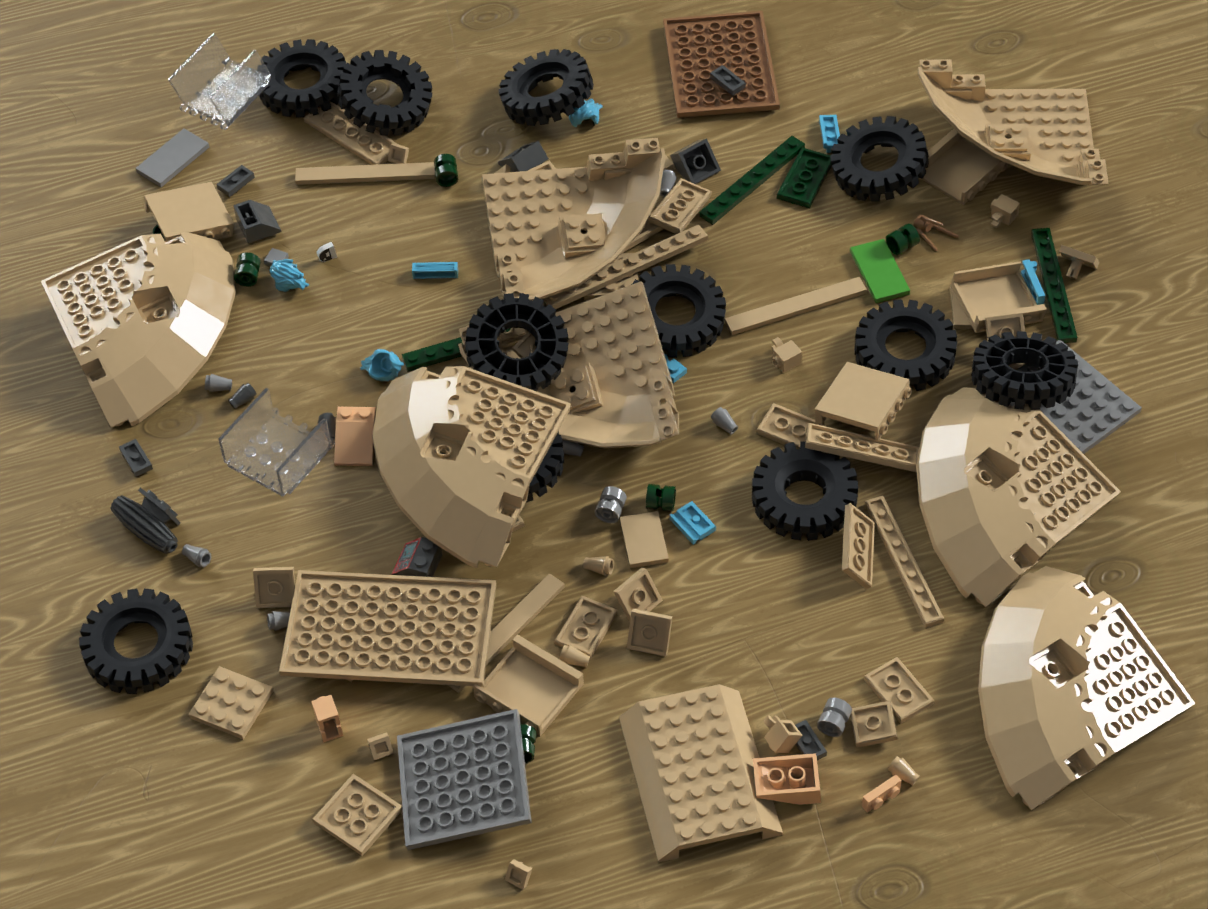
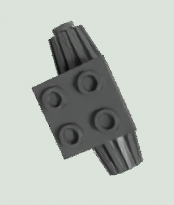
[110,487,181,554]

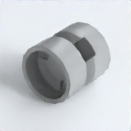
[595,486,627,523]
[817,698,852,737]

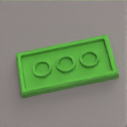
[850,239,910,303]

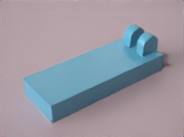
[819,115,840,153]
[1021,259,1045,305]

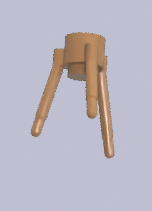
[914,215,959,251]

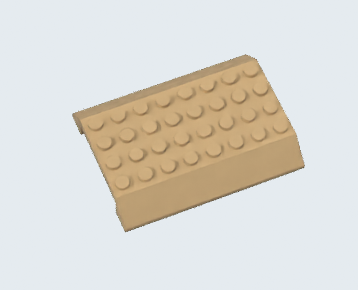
[619,684,783,863]

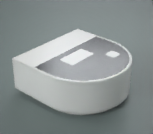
[317,242,337,262]

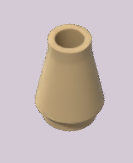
[583,556,614,576]
[559,645,590,668]
[887,756,920,786]

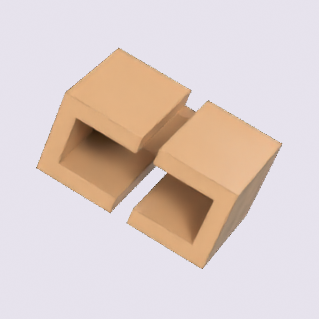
[311,695,343,743]

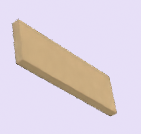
[304,101,399,165]
[805,423,920,472]

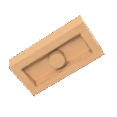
[862,775,902,813]

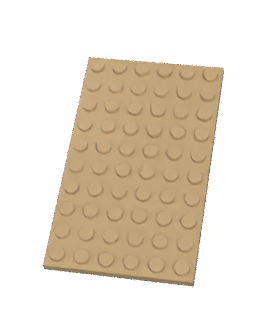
[279,570,496,687]

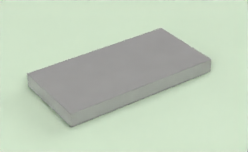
[136,129,209,187]

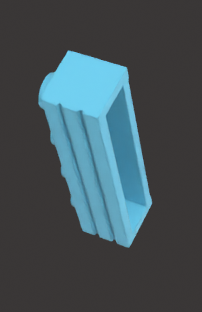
[412,262,458,279]

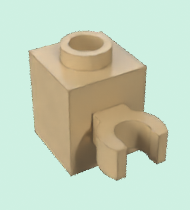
[990,194,1020,228]
[771,337,802,373]
[764,715,803,753]

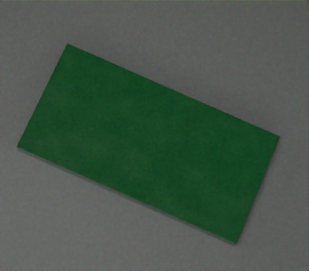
[776,147,832,209]

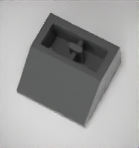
[233,200,281,243]

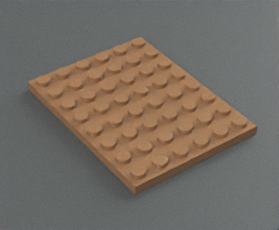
[663,11,780,118]

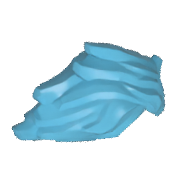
[569,99,603,127]
[269,259,309,292]
[360,349,404,382]

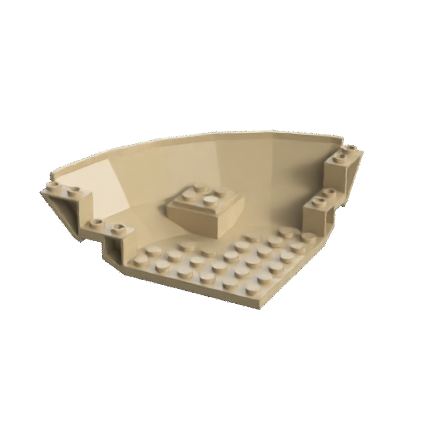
[918,59,1109,185]
[482,138,665,301]
[41,232,236,428]
[458,281,679,448]
[372,366,571,568]
[916,387,1121,607]
[978,566,1195,810]

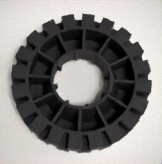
[465,293,569,391]
[971,331,1078,410]
[752,441,858,541]

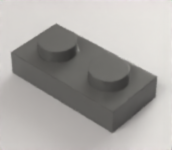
[710,65,746,96]
[216,165,255,197]
[119,439,153,477]
[795,720,827,760]

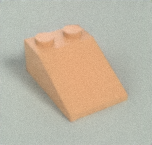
[334,407,376,466]
[753,753,821,805]

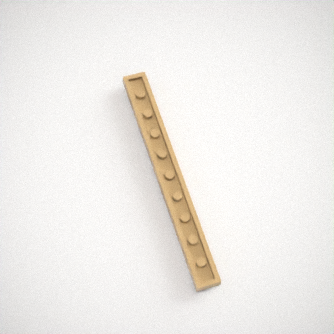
[543,224,708,309]

